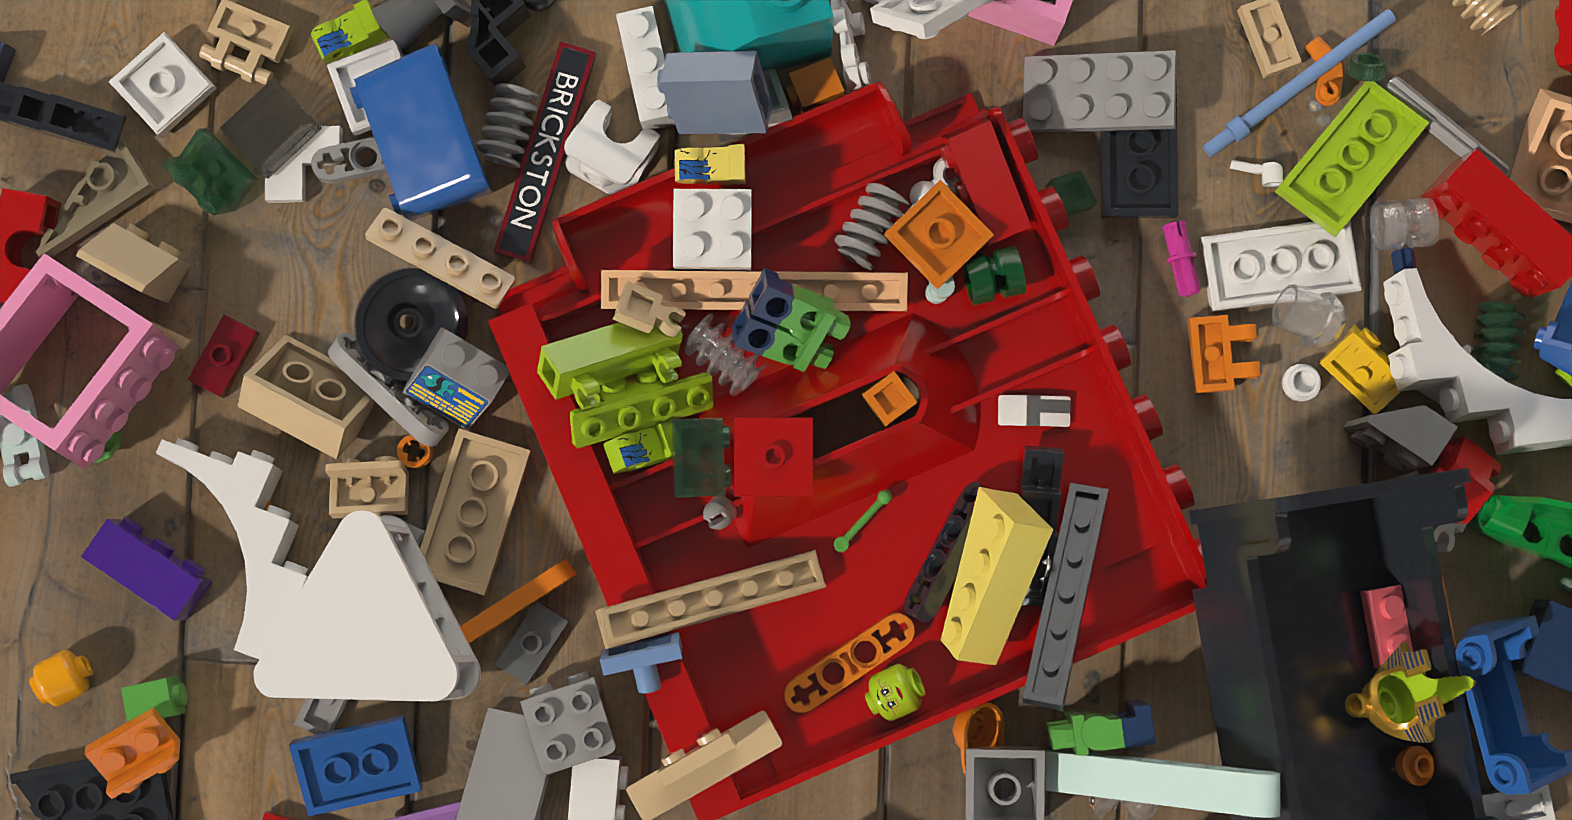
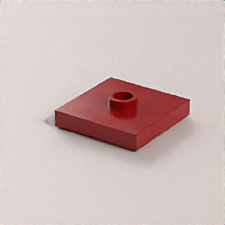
[734,418,813,497]

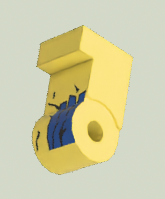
[674,144,746,185]

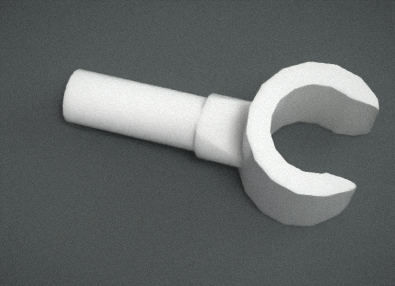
[1230,160,1283,187]

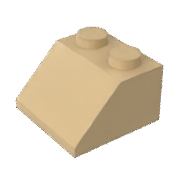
[76,223,190,303]

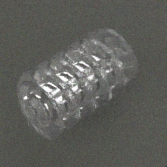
[684,313,768,396]

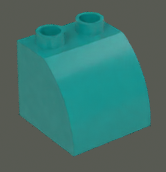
[663,0,834,71]

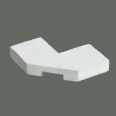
[265,126,343,203]

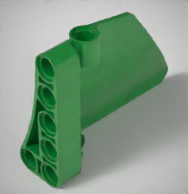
[1469,495,1572,569]

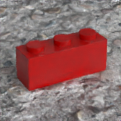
[940,118,1031,245]

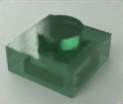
[1045,170,1098,216]

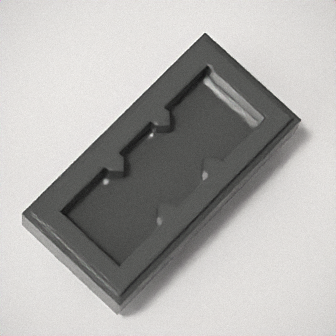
[495,600,570,686]

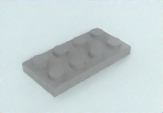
[1023,50,1177,133]

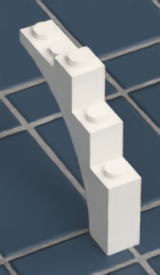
[1383,268,1572,455]
[156,438,308,660]

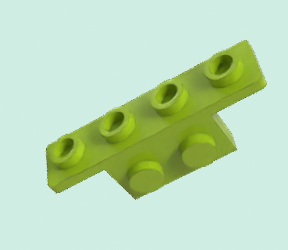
[570,368,713,448]

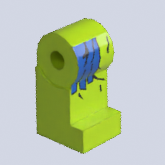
[311,0,389,63]
[603,420,684,474]

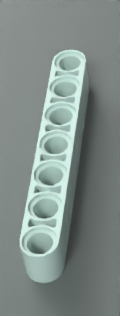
[1043,749,1280,818]

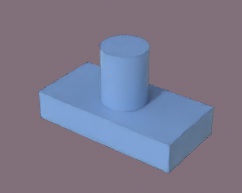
[600,632,682,693]

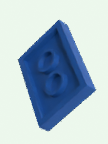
[289,715,423,816]

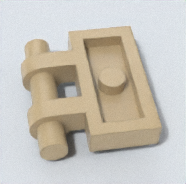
[199,0,294,86]

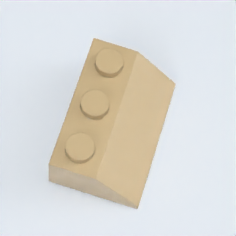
[238,334,375,459]

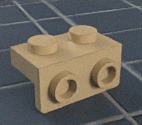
[325,456,409,518]

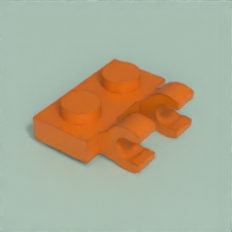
[1188,315,1261,394]

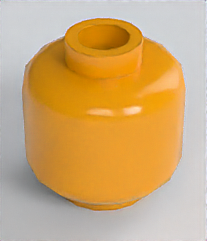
[29,650,93,707]

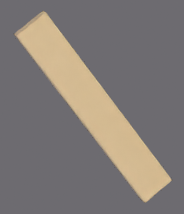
[595,550,826,649]

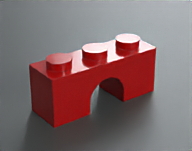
[0,188,61,305]

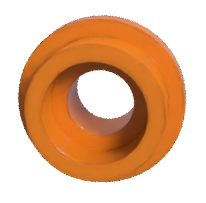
[1395,746,1434,786]

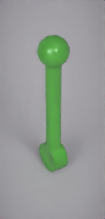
[833,489,893,552]

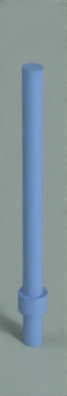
[1202,9,1396,158]

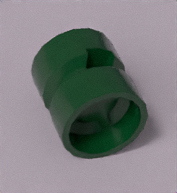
[962,246,1026,306]

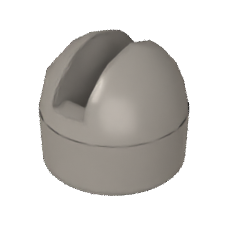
[703,496,737,530]

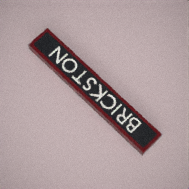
[493,41,597,264]

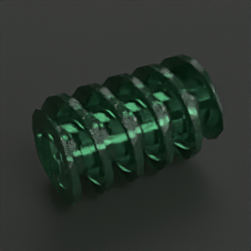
[1471,301,1527,382]

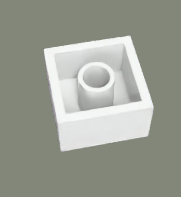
[673,189,751,271]

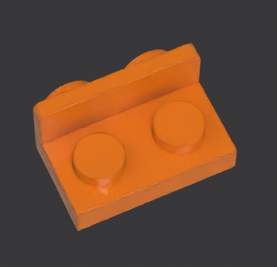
[84,707,181,799]

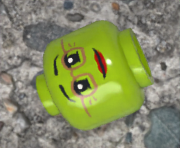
[865,664,926,721]

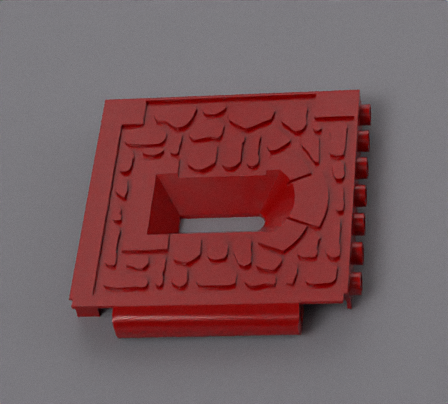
[488,81,1207,820]

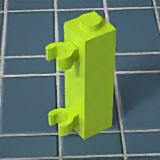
[537,319,683,410]

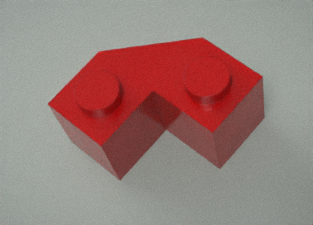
[1427,436,1502,524]

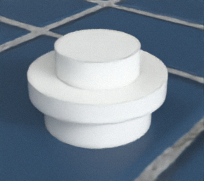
[1282,364,1321,402]

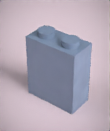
[657,51,773,134]

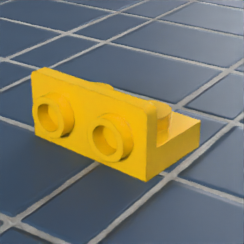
[1320,325,1401,415]

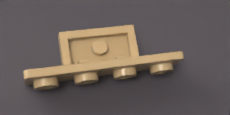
[365,208,515,309]
[626,711,782,820]

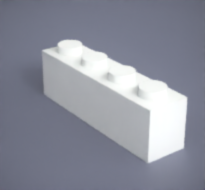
[568,755,629,820]

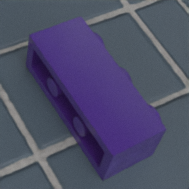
[81,517,212,621]

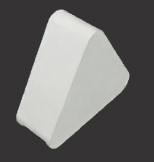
[254,510,481,702]

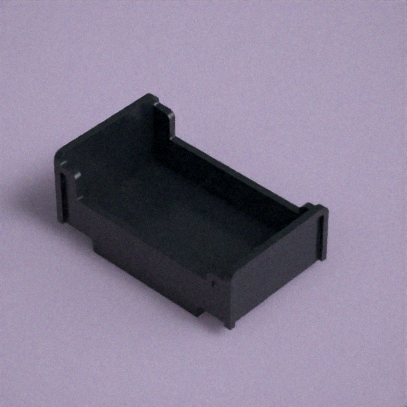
[1189,468,1498,820]

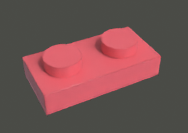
[1360,585,1413,669]

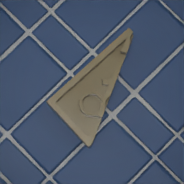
[35,134,155,258]

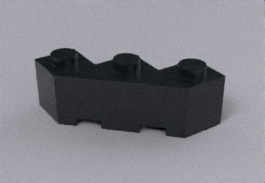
[467,0,531,87]

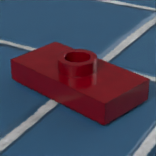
[188,314,260,398]

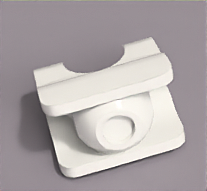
[564,100,661,195]

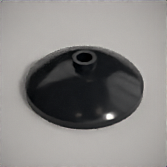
[354,267,468,381]

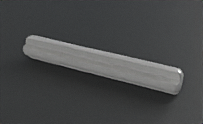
[1384,76,1509,175]

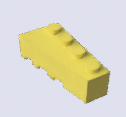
[941,487,1053,665]

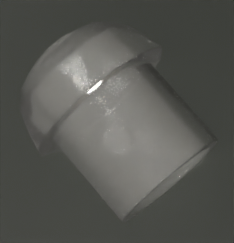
[1272,284,1347,347]

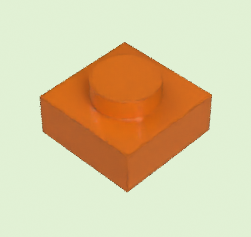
[862,371,917,427]

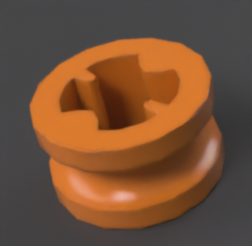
[397,435,434,469]

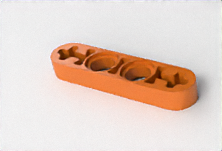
[460,559,577,645]
[785,613,915,713]

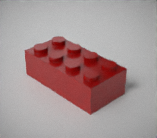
[1420,148,1572,298]

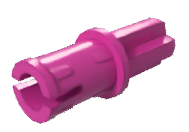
[1162,221,1201,297]

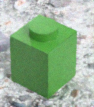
[121,676,188,722]

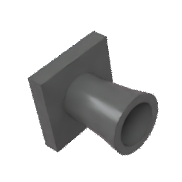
[372,0,471,50]

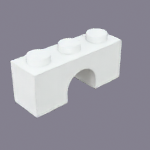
[616,6,675,130]

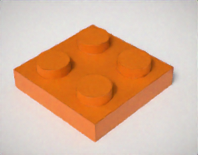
[884,180,994,290]

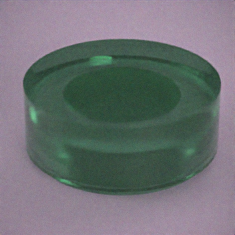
[1347,53,1388,82]

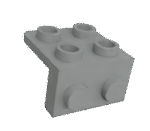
[520,671,616,774]

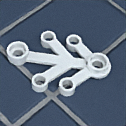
[831,0,871,91]

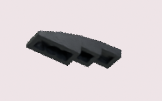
[0,82,127,152]
[1019,445,1064,607]

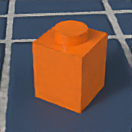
[785,57,844,114]

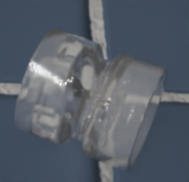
[1370,197,1439,251]

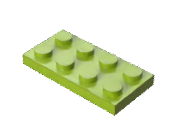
[1275,78,1429,237]

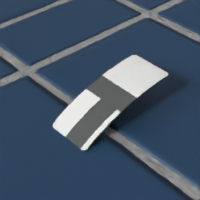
[998,395,1071,427]

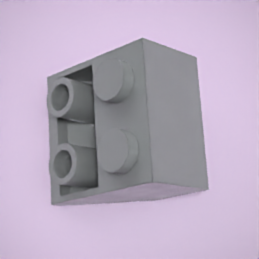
[1344,405,1457,471]

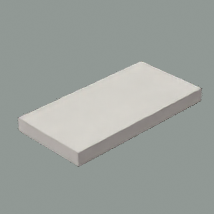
[1199,220,1362,312]

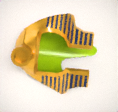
[1345,642,1476,743]

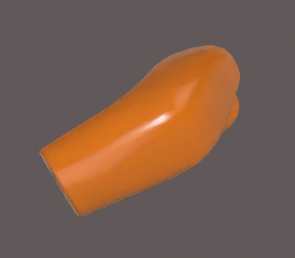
[1304,36,1344,106]

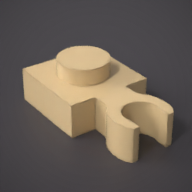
[613,281,686,337]

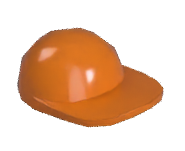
[952,702,1005,776]

